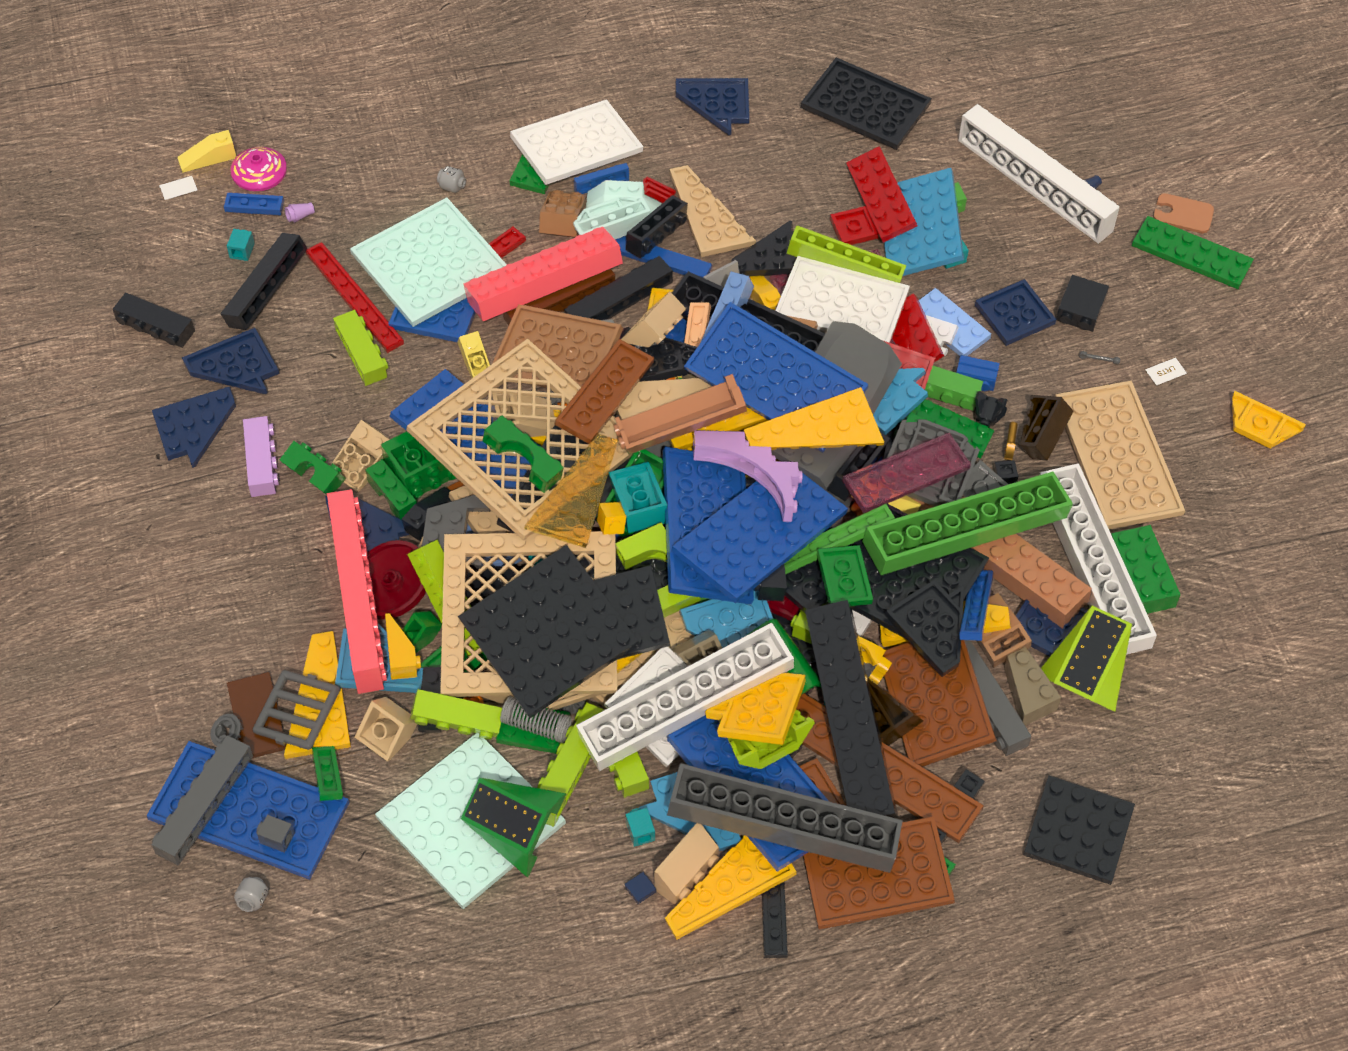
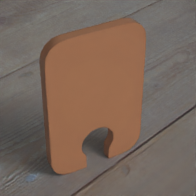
[1153,193,1214,233]

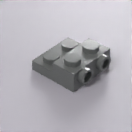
[963,460,1009,497]

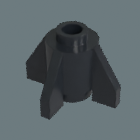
[975,391,1008,428]

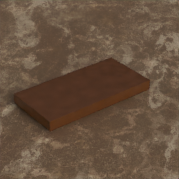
[226,672,286,758]

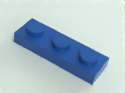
[574,163,629,194]
[224,193,284,215]

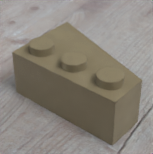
[671,630,722,666]
[1004,647,1061,726]

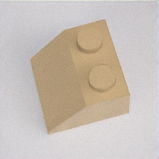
[355,697,417,761]

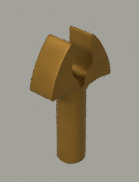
[1004,421,1018,460]

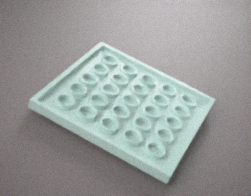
[350,198,507,327]
[375,733,566,909]

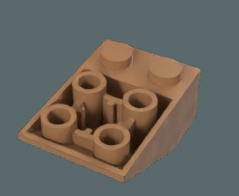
[539,190,587,237]
[978,593,1032,668]

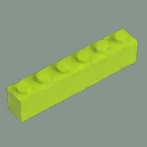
[787,225,906,283]
[537,703,605,827]

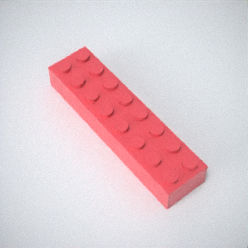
[463,226,623,321]

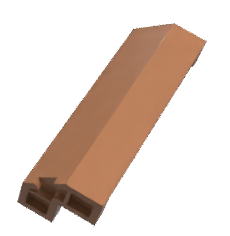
[613,374,747,455]

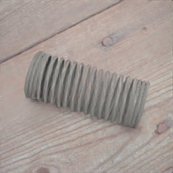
[500,696,572,743]

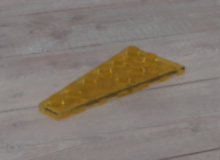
[524,434,618,548]

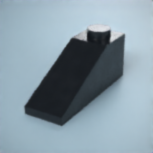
[402,487,452,542]

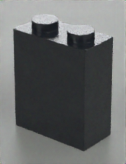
[1056,275,1109,332]

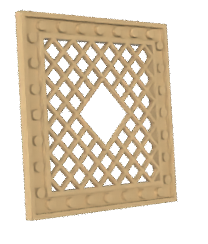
[407,339,634,541]
[441,531,617,697]

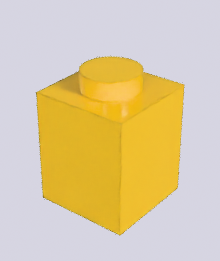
[597,502,626,535]

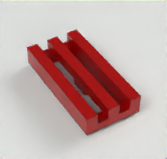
[643,176,676,203]

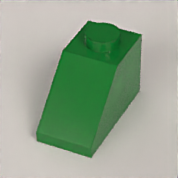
[402,611,442,654]

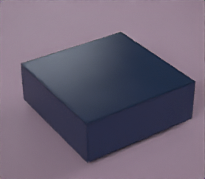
[624,872,656,904]

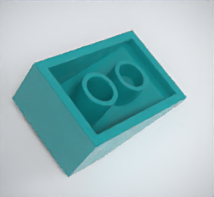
[609,462,667,533]

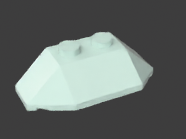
[586,180,662,212]
[573,197,651,239]

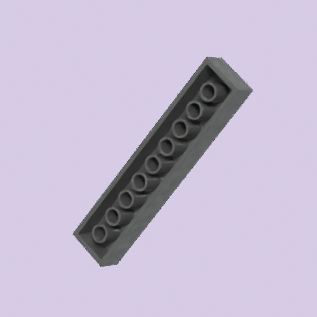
[667,763,903,873]

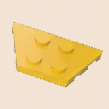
[1232,391,1306,449]

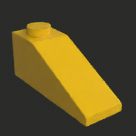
[749,276,781,310]
[385,613,421,680]

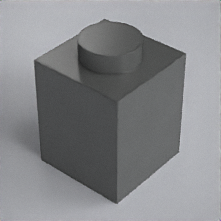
[256,815,295,853]

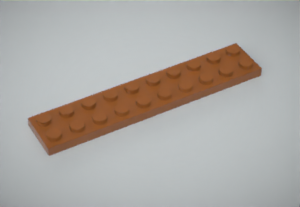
[796,694,984,843]

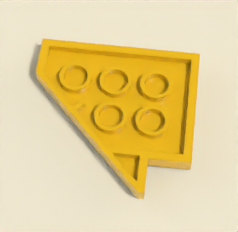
[705,673,806,745]

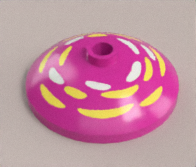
[230,147,287,191]

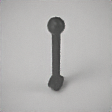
[1079,351,1121,364]

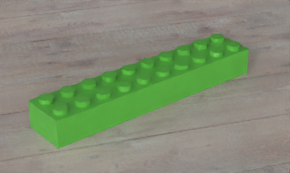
[862,471,1073,575]

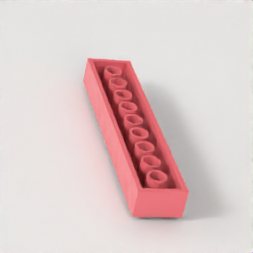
[327,489,387,694]

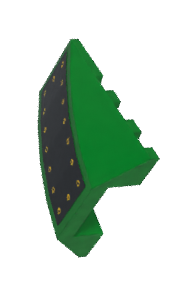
[461,777,566,877]

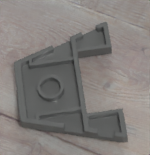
[422,495,491,569]

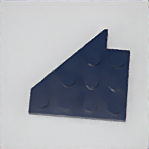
[676,78,749,135]
[182,328,279,394]
[152,387,236,468]
[325,496,409,553]

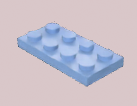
[919,288,991,356]

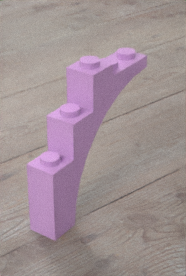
[693,430,802,522]

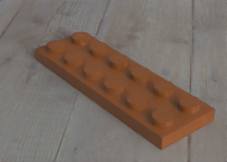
[555,339,654,444]

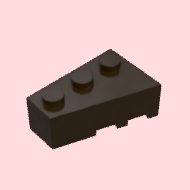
[1020,395,1074,461]
[867,677,924,746]

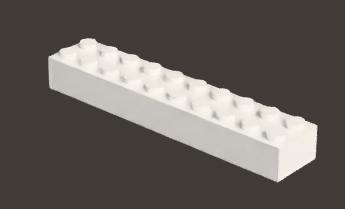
[958,104,1119,244]
[1040,463,1157,655]
[576,623,794,771]

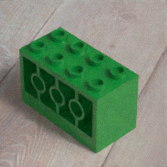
[381,431,456,499]

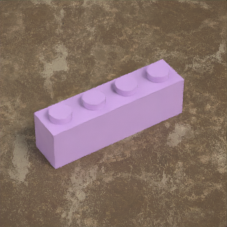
[243,416,279,497]

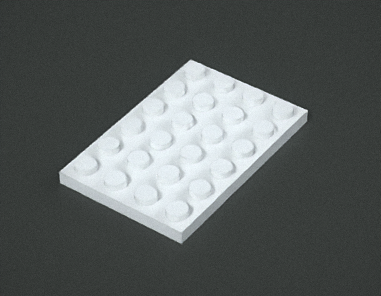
[510,100,643,185]
[775,256,910,342]

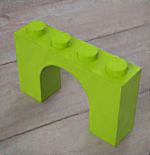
[615,523,701,618]

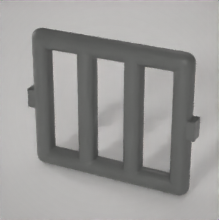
[252,670,340,750]

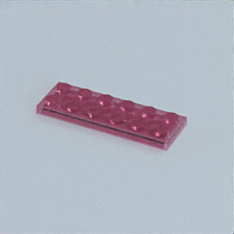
[842,433,971,513]

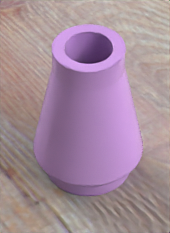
[285,202,315,223]

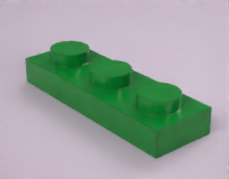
[312,746,343,801]

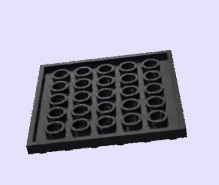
[817,499,989,639]
[458,545,639,718]

